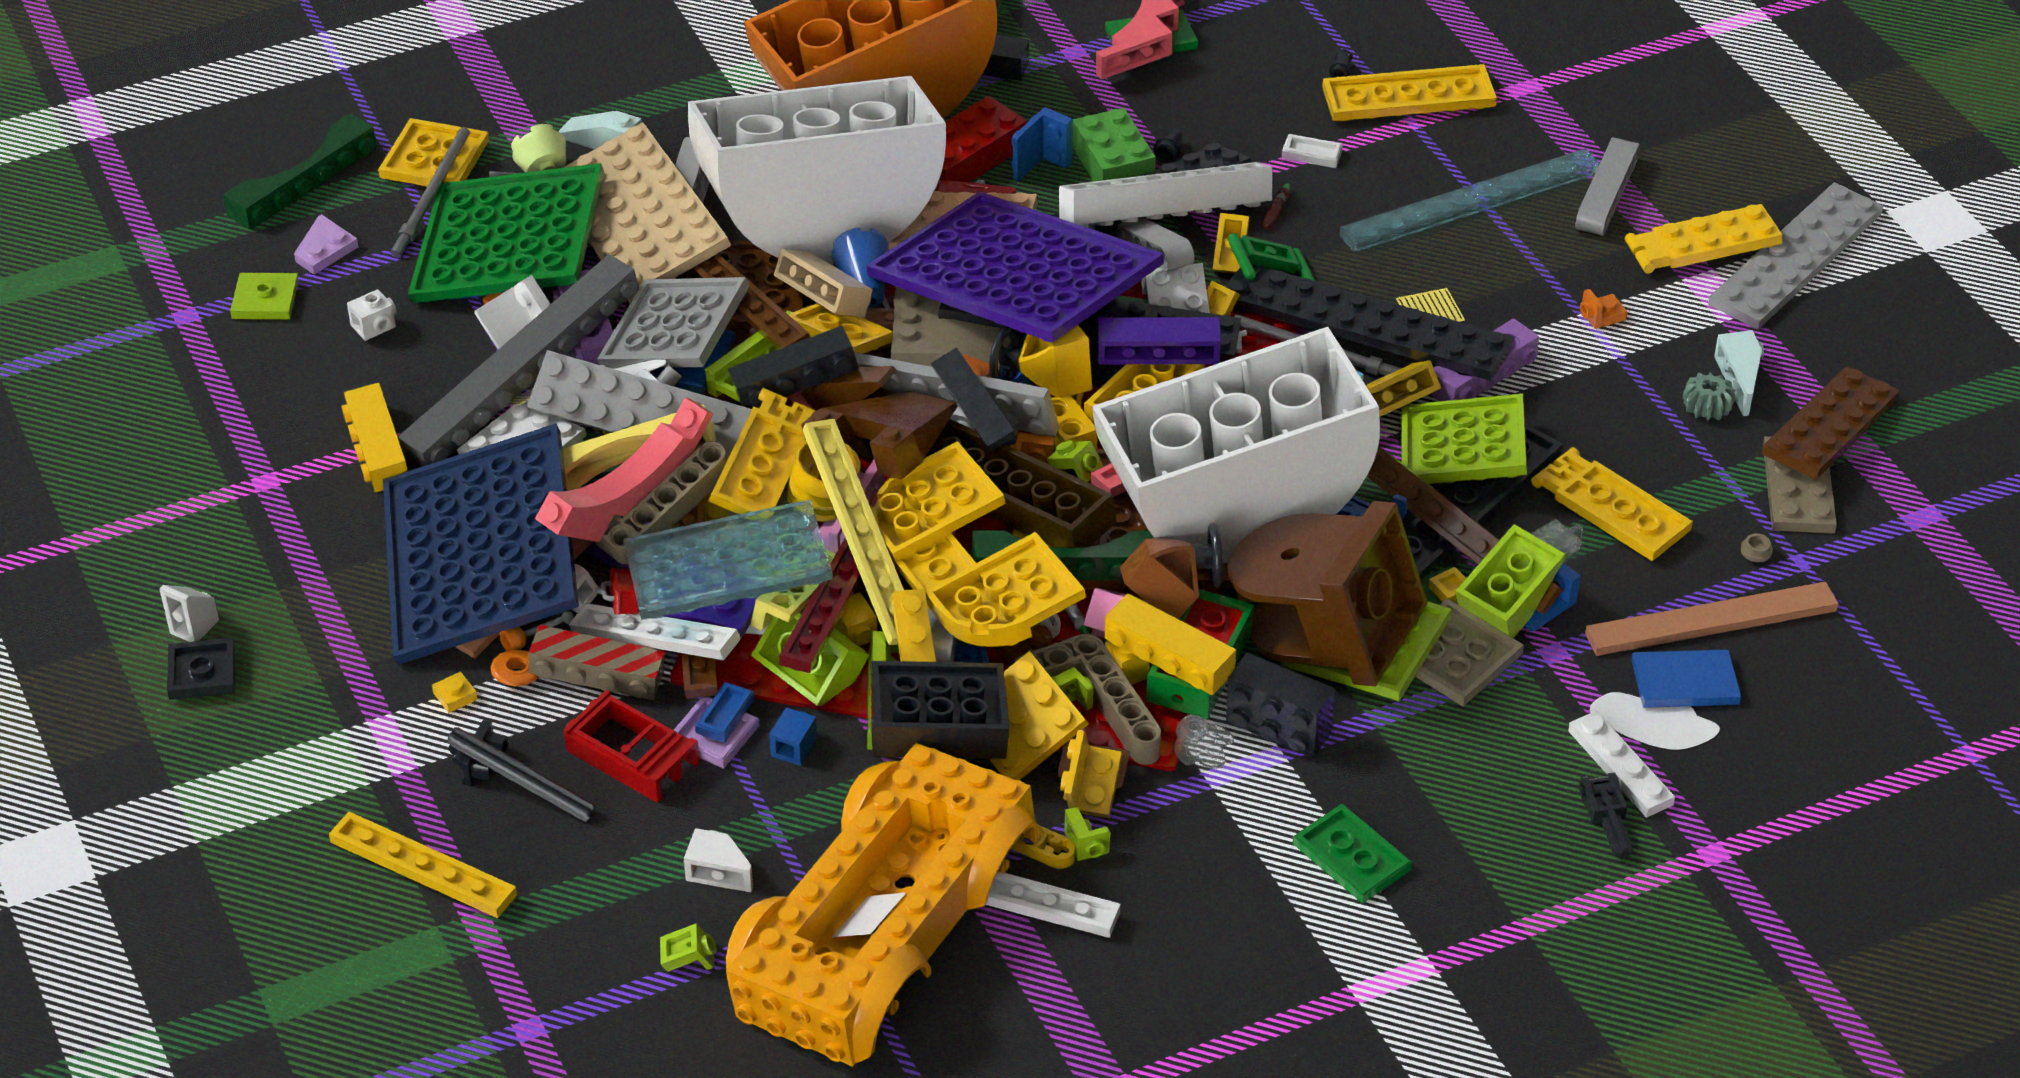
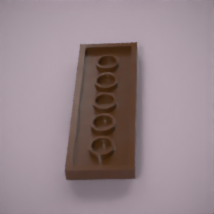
[1762,367,1900,480]

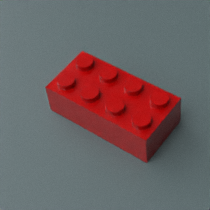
[935,96,1027,191]

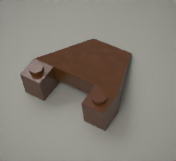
[801,391,957,480]

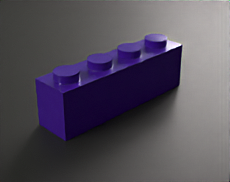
[1098,317,1221,365]

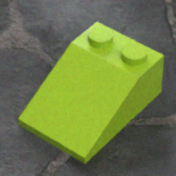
[1455,524,1566,638]

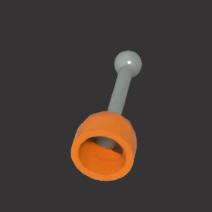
[500,611,574,651]

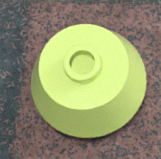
[511,124,566,173]

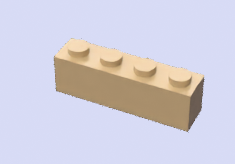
[774,248,873,318]

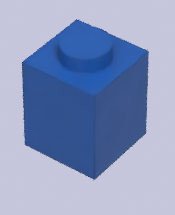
[769,708,817,766]

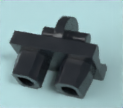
[449,720,509,786]

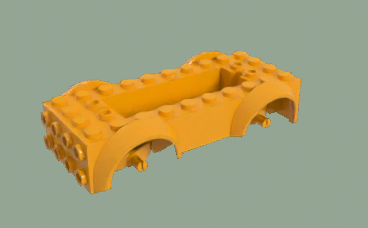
[726,743,1040,1067]

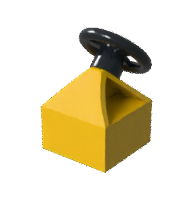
[989,325,1092,397]

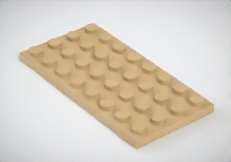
[563,122,731,303]

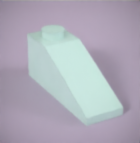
[559,111,641,149]
[1714,330,1764,416]

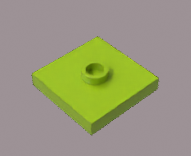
[230,273,299,319]

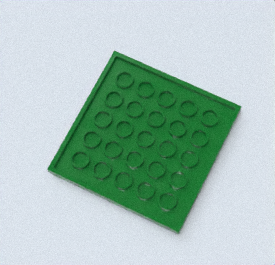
[408,163,604,303]

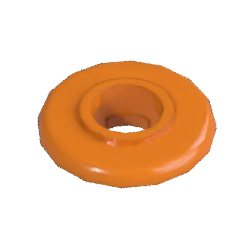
[491,649,539,686]

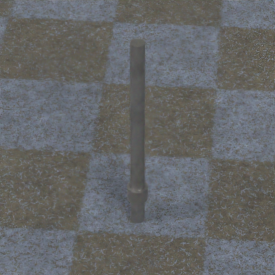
[390,127,470,258]
[1235,314,1401,376]

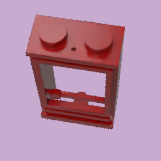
[564,690,700,803]

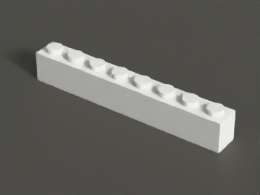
[1059,162,1272,228]

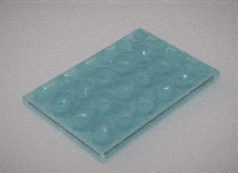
[623,499,833,620]

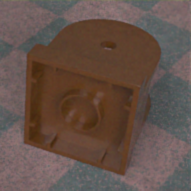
[1228,501,1428,687]

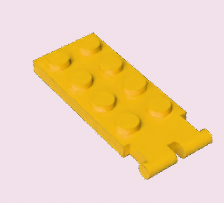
[1625,204,1782,274]
[709,388,816,526]
[1531,447,1693,561]

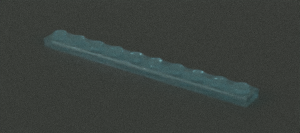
[1340,148,1600,252]

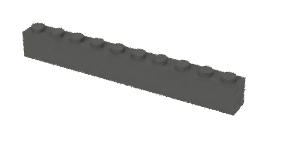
[398,254,639,467]

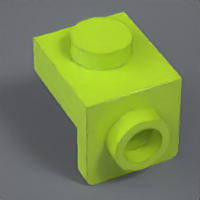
[1047,440,1103,482]
[1051,667,1095,711]

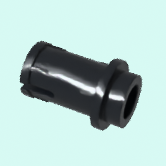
[1329,49,1353,78]

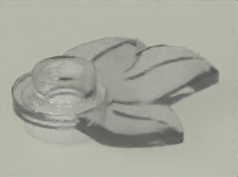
[1174,715,1234,769]

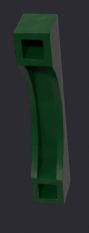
[223,113,377,230]
[970,531,1154,580]

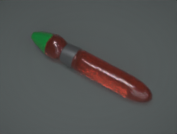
[1263,183,1291,229]

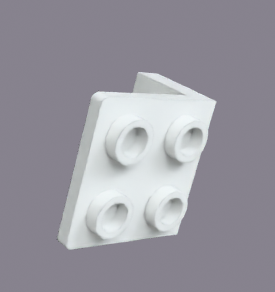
[1141,263,1210,313]
[475,275,550,350]

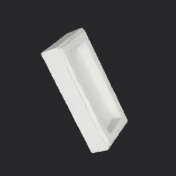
[1282,134,1343,168]

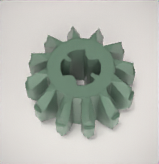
[1683,372,1735,421]

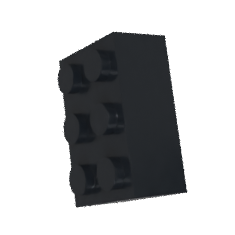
[1226,653,1335,759]

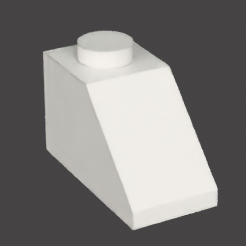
[160,585,219,642]
[684,828,753,892]

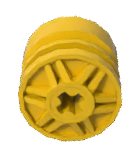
[786,441,861,522]

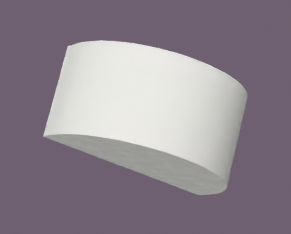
[688,76,946,264]
[1092,327,1380,563]

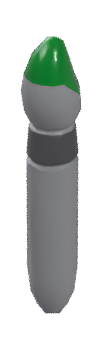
[1064,603,1091,634]

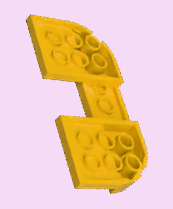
[871,441,1086,647]

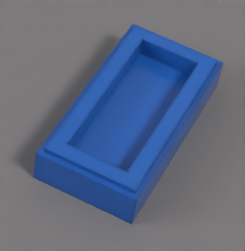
[695,682,755,743]

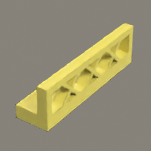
[750,544,836,631]

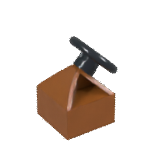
[1120,523,1223,619]

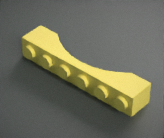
[562,404,716,491]

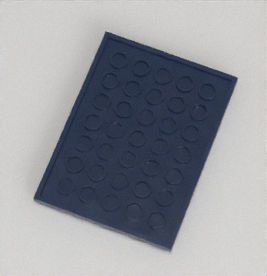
[383,423,579,665]

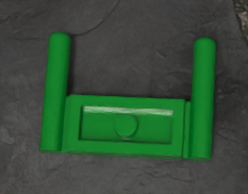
[1227,233,1315,281]

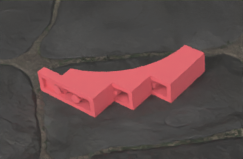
[1096,0,1184,80]
[535,397,714,542]

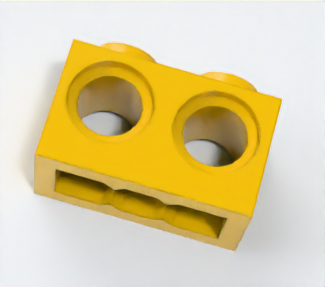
[1044,394,1097,449]

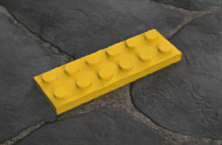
[1322,64,1497,121]

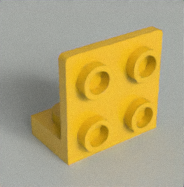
[1060,730,1123,819]

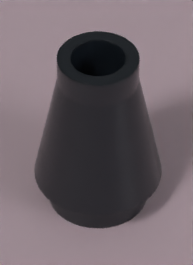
[1153,128,1183,164]

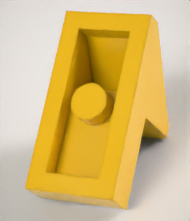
[1213,213,1249,274]

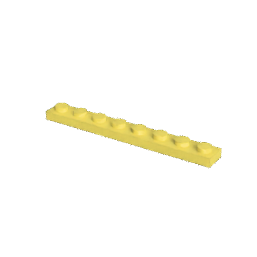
[802,419,904,645]

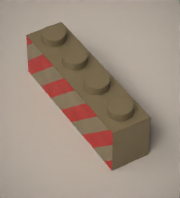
[528,625,665,700]

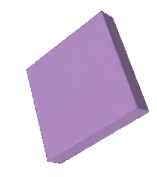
[674,696,759,769]

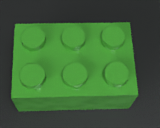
[1073,108,1156,182]

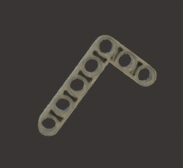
[592,441,728,564]
[1014,634,1161,765]

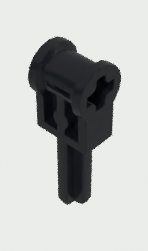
[1579,772,1633,859]

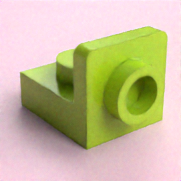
[1064,807,1111,861]
[660,923,717,972]

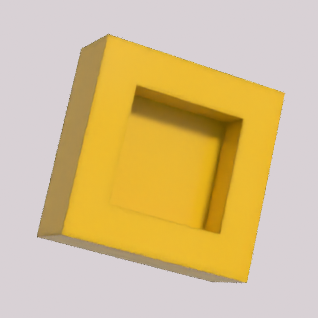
[1207,281,1240,316]
[1428,567,1466,603]
[432,672,477,713]

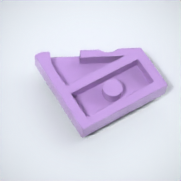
[294,214,359,275]

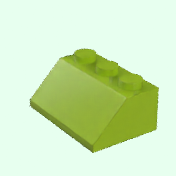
[751,603,870,706]

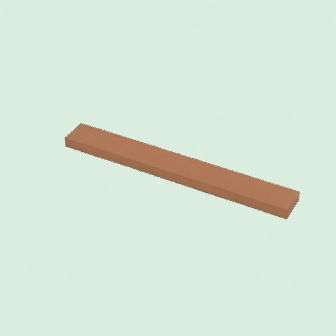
[1585,582,1838,656]

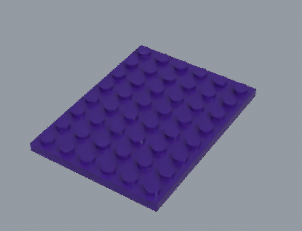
[866,191,1164,343]

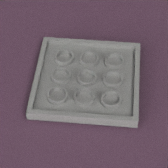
[597,277,749,368]

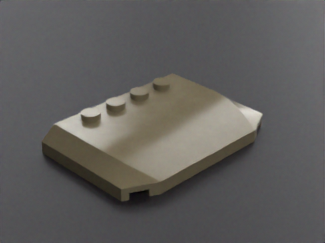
[891,286,1010,376]

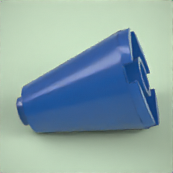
[831,228,889,309]

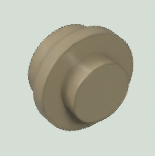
[1741,533,1773,562]

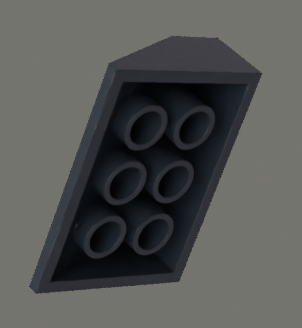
[871,661,1009,759]

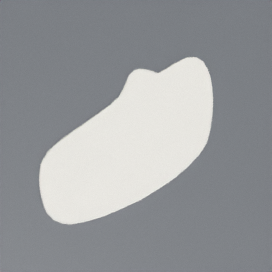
[1590,692,1720,750]

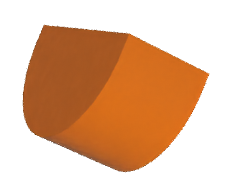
[744,0,998,119]

